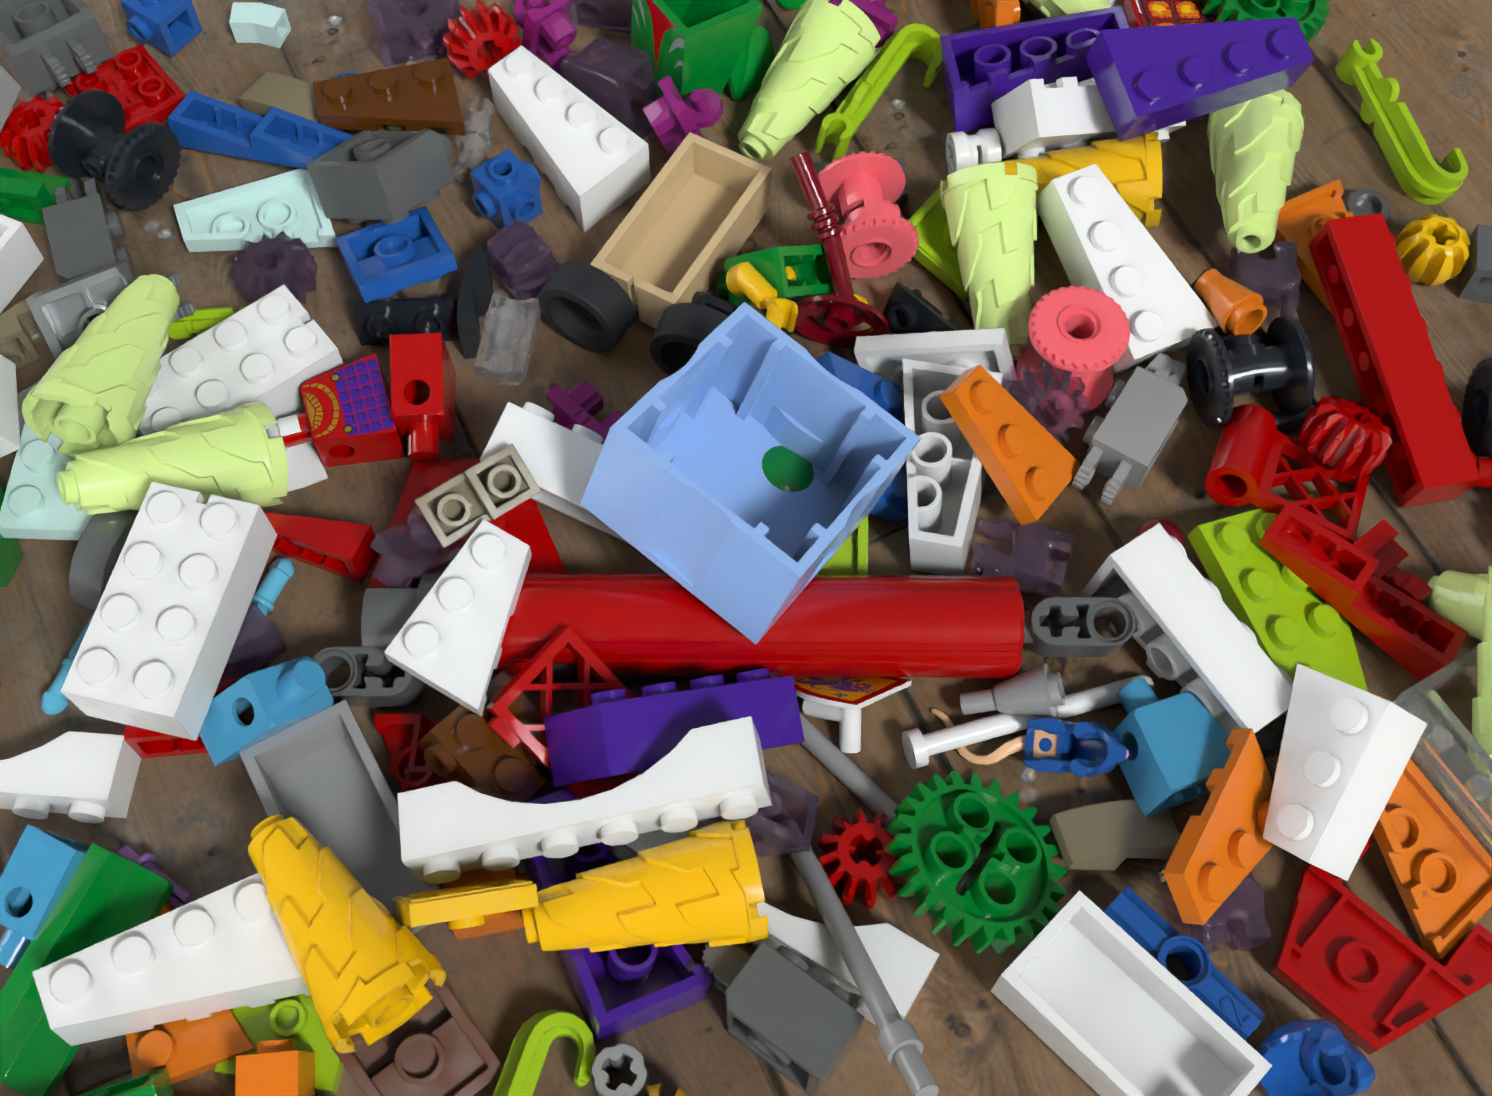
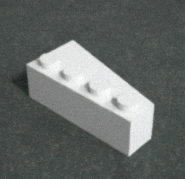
[488,45,651,233]
[991,77,1186,159]
[903,358,1003,576]
[1078,523,1293,735]
[32,873,311,1046]

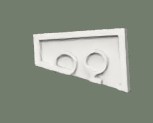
[854,328,1021,404]
[384,519,532,717]

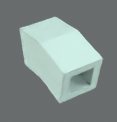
[229,2,291,48]

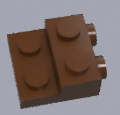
[417,670,551,803]
[332,978,503,1096]

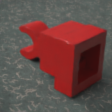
[1353,519,1432,603]

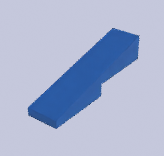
[167,90,353,170]

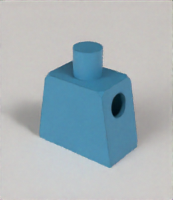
[199,656,334,766]
[1113,678,1231,817]
[0,824,89,970]

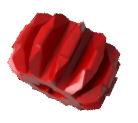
[442,0,521,82]
[0,94,64,174]
[1298,395,1393,477]
[817,808,907,910]

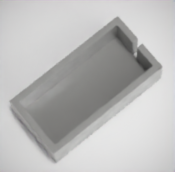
[239,699,441,934]

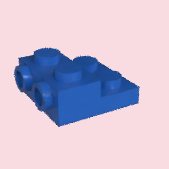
[335,206,458,303]

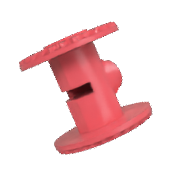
[818,151,919,280]
[1016,285,1130,418]

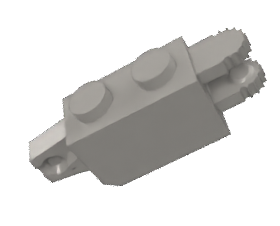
[1072,353,1188,505]

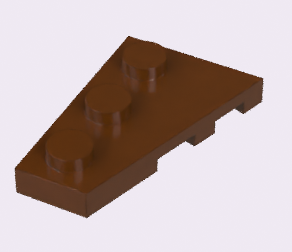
[313,58,466,136]

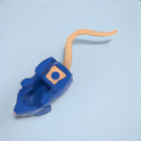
[931,708,1129,777]

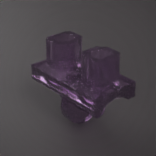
[370,506,466,588]

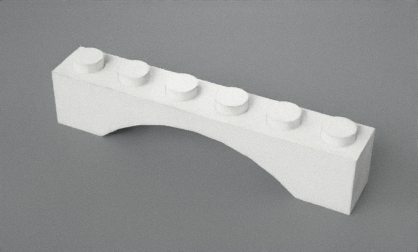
[397,716,772,884]
[0,731,141,824]
[611,774,940,1025]

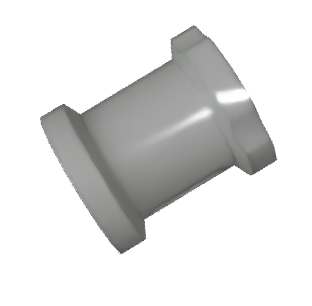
[592,1044,649,1096]

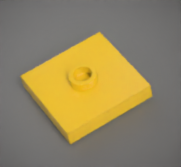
[393,878,539,930]

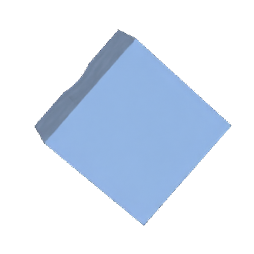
[580,302,921,644]

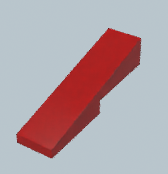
[1259,504,1469,690]
[264,512,381,584]

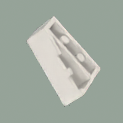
[1263,663,1427,881]

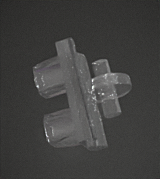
[474,293,541,386]

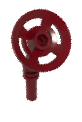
[790,151,888,348]

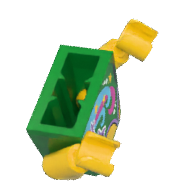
[717,244,868,332]

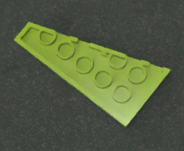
[1187,493,1368,718]

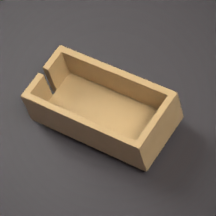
[590,132,772,329]

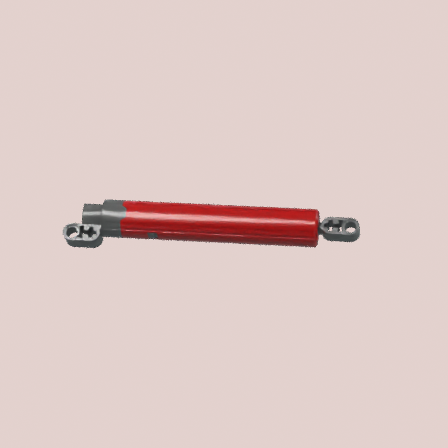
[312,572,1136,707]

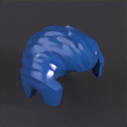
[1258,1019,1375,1096]

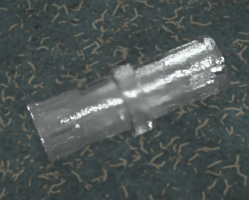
[452,97,496,184]

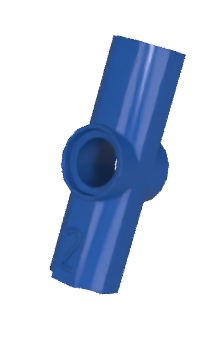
[1104,886,1266,1040]

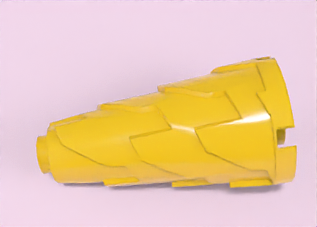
[996,131,1162,228]
[248,814,446,1054]
[522,818,769,953]

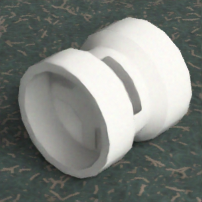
[945,128,1002,174]

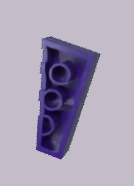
[940,6,1129,132]
[1085,17,1315,142]
[543,668,805,787]
[522,788,713,1045]

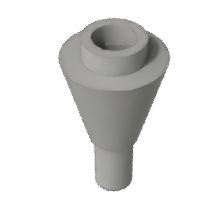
[960,663,1065,718]

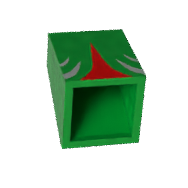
[630,0,762,102]

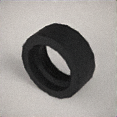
[538,260,636,354]
[649,303,728,376]

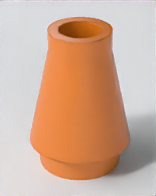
[1194,269,1267,337]

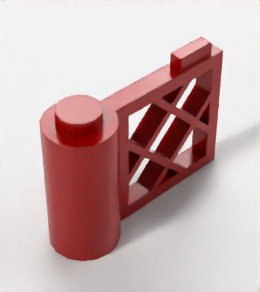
[1205,404,1370,544]
[486,626,647,800]

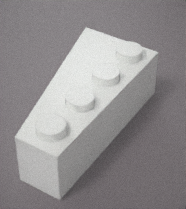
[1036,164,1220,375]

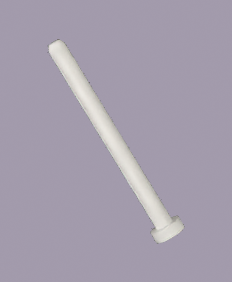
[902,674,1154,769]

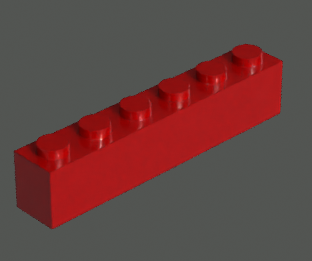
[1308,213,1481,508]

